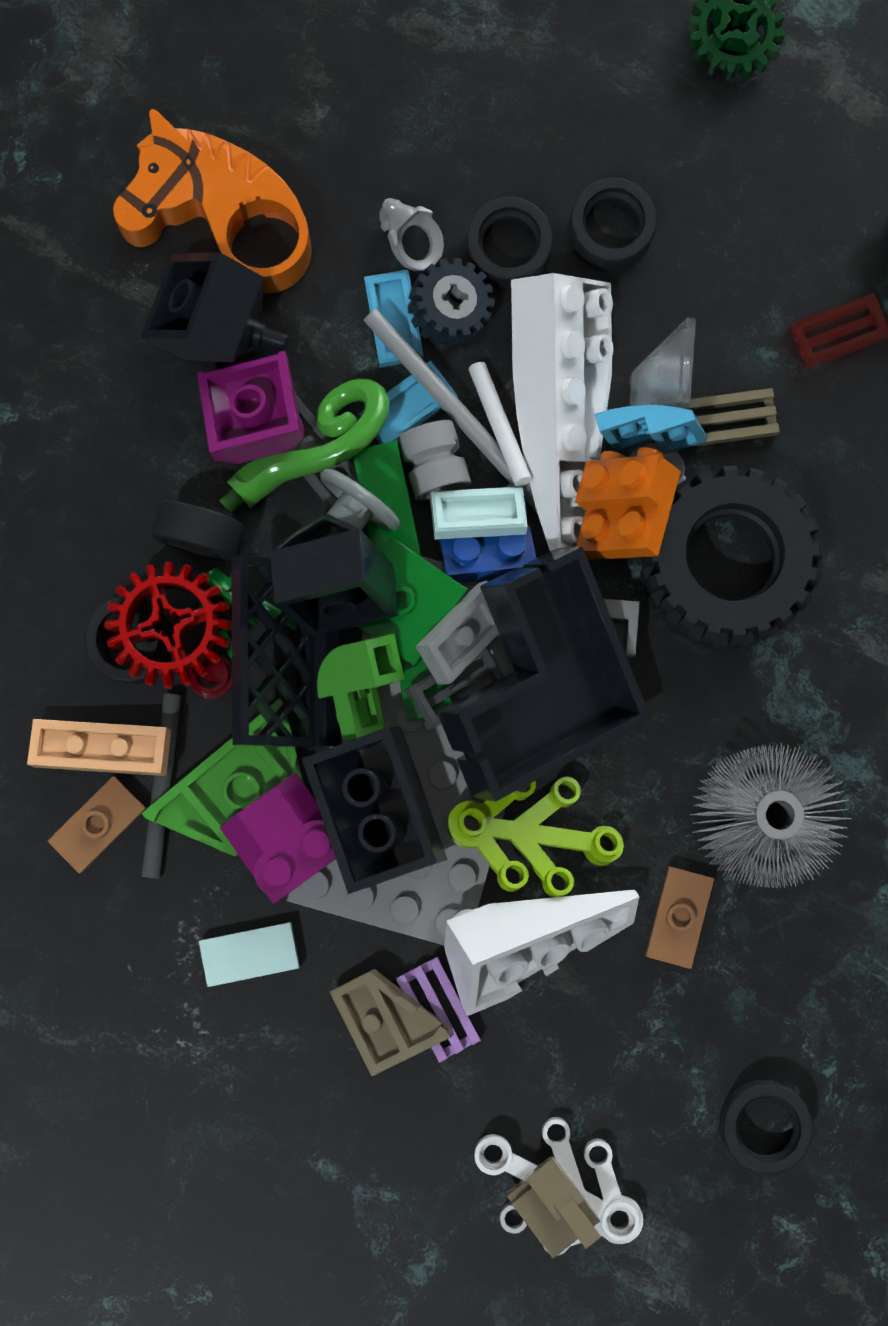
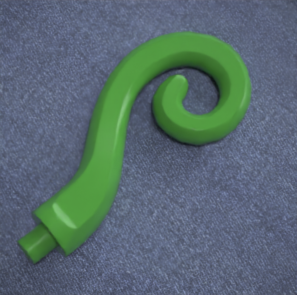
[219,378,390,514]

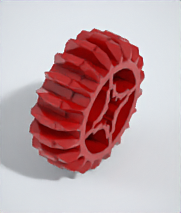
[104,562,232,689]

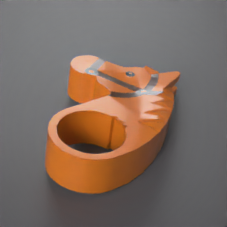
[113,109,312,294]

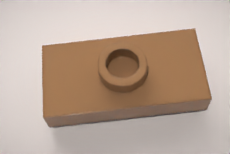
[47,775,147,874]
[645,866,714,969]

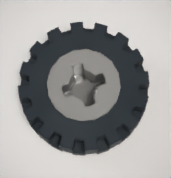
[407,258,494,347]

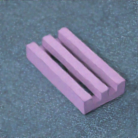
[396,956,481,1063]

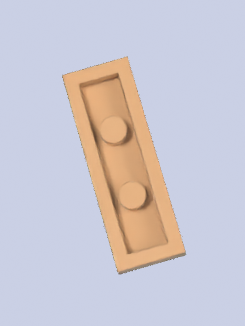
[27,719,171,776]

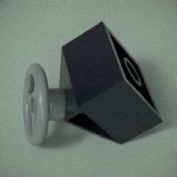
[270,469,400,637]

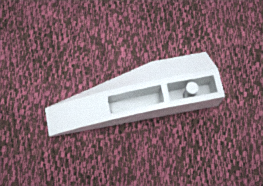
[511,273,613,551]

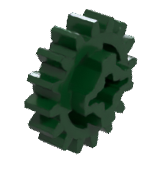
[686,0,786,81]

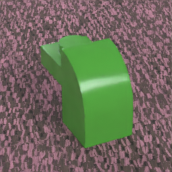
[317,633,405,742]

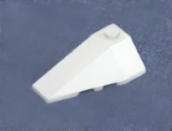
[444,890,639,1016]

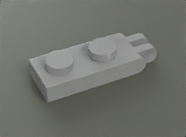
[415,581,499,684]

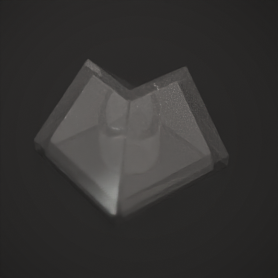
[628,318,696,410]

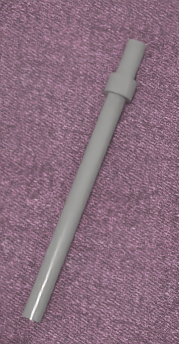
[363,308,538,514]

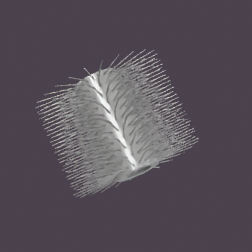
[690,743,851,888]

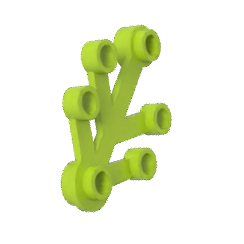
[446,777,624,898]

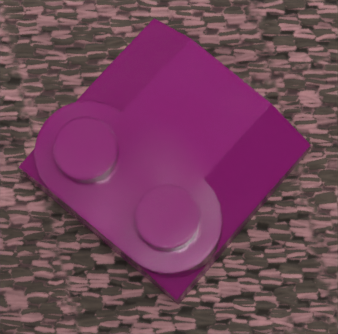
[197,350,304,464]
[219,773,336,904]

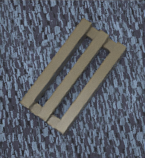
[681,388,780,448]

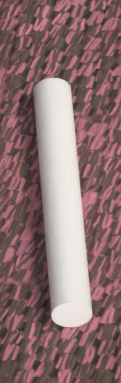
[468,362,532,487]

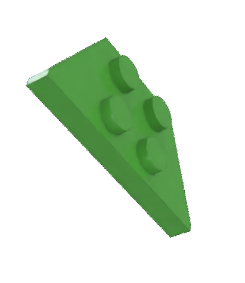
[141,698,303,857]

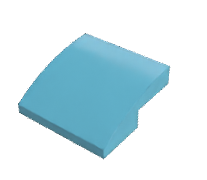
[595,405,707,455]

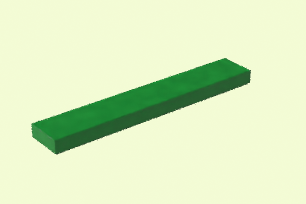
[353,441,452,721]

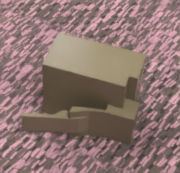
[506,1156,601,1258]

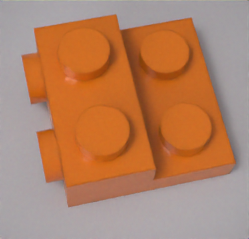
[575,447,681,560]

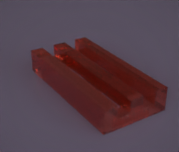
[788,293,888,369]

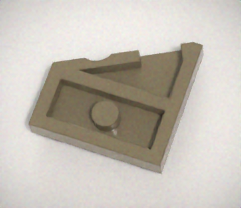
[330,969,454,1076]

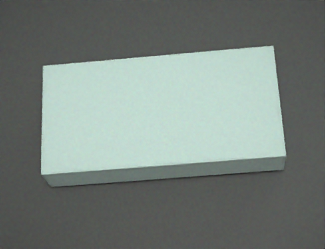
[430,487,528,540]
[199,922,300,987]

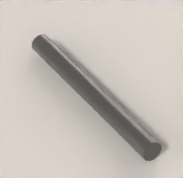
[141,693,182,879]

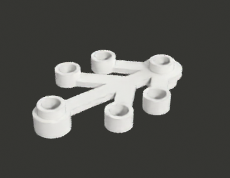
[474,1117,643,1256]

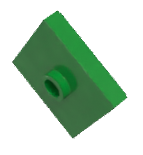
[357,537,469,667]

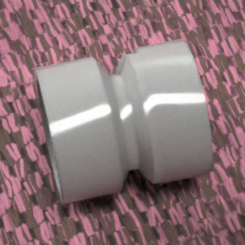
[397,420,471,501]

